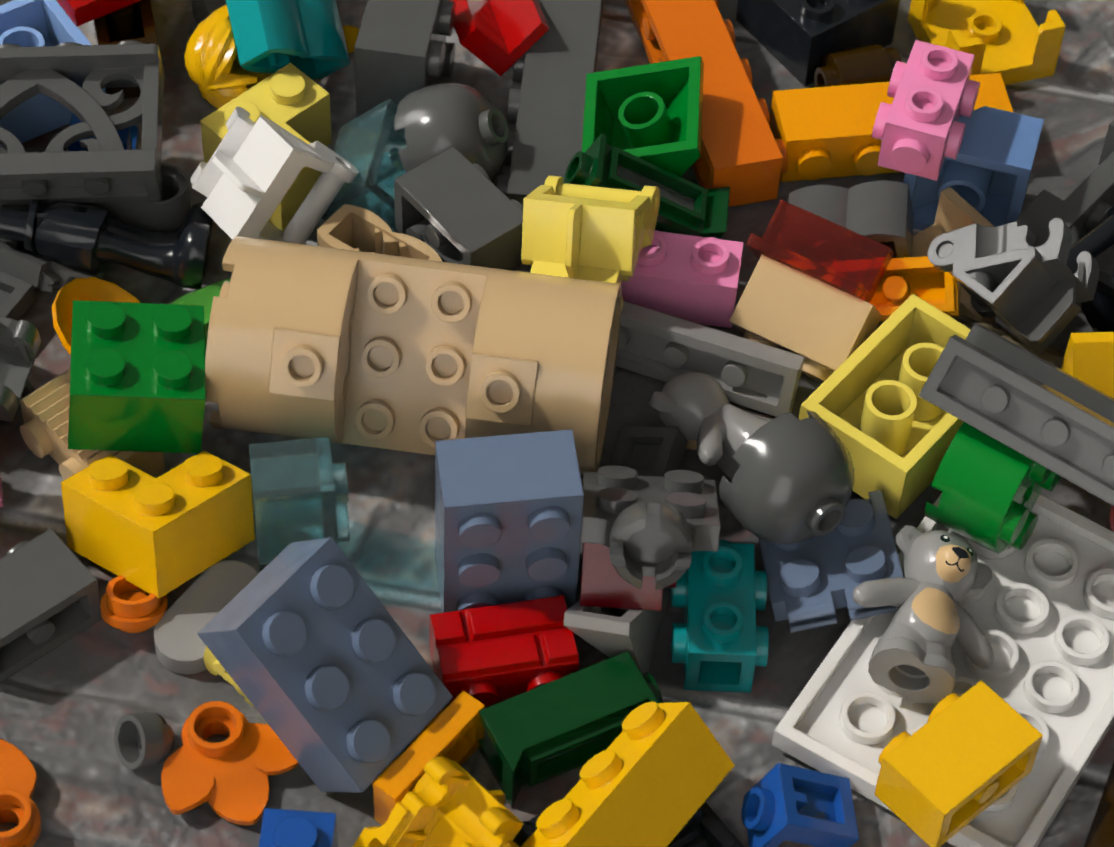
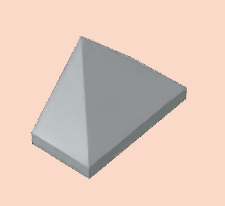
[564,588,670,674]

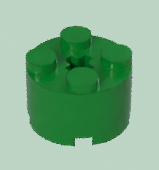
[925,422,1061,554]

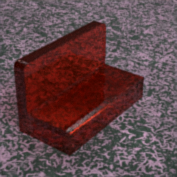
[745,200,894,303]

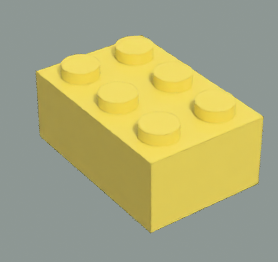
[798,294,971,519]

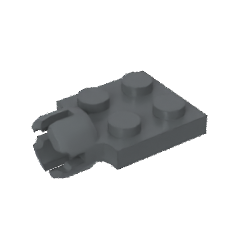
[581,465,720,590]

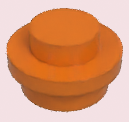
[100,575,168,633]

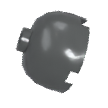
[394,83,509,182]
[719,411,854,545]

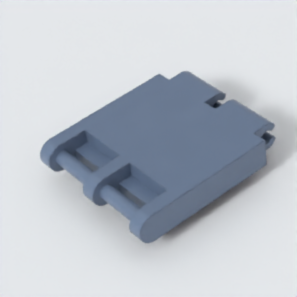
[758,490,904,633]

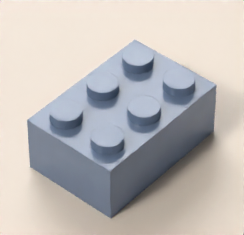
[435,429,584,613]
[197,537,453,792]

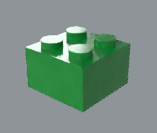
[68,300,206,454]

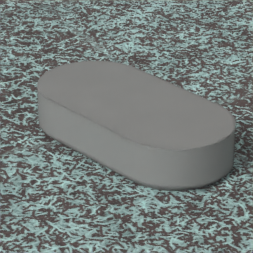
[154,561,259,674]

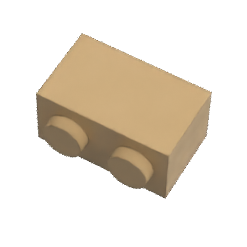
[729,255,882,382]

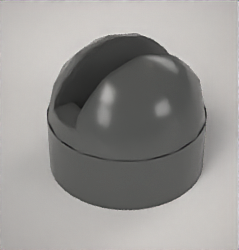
[114,712,175,770]

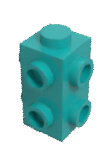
[671,539,769,693]

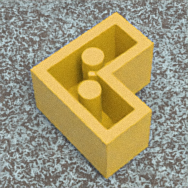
[61,450,255,599]

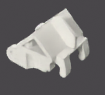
[190,106,359,244]

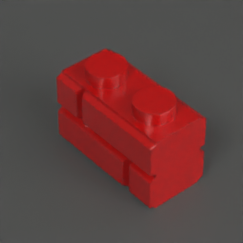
[429,595,579,709]

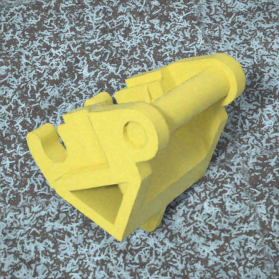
[521,175,660,311]

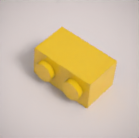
[874,680,1043,847]

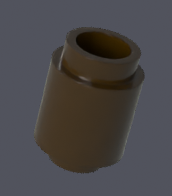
[815,44,902,87]

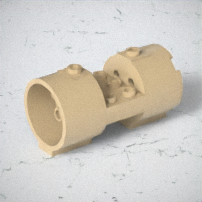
[205,236,622,475]

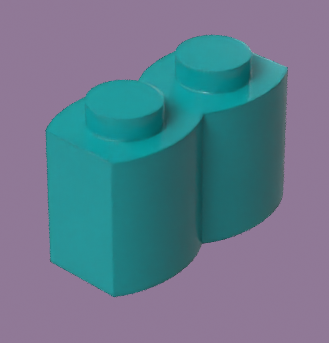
[226,0,351,80]

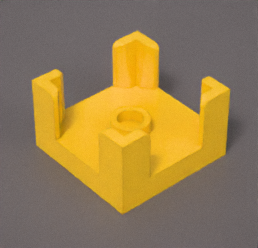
[907,0,1066,86]

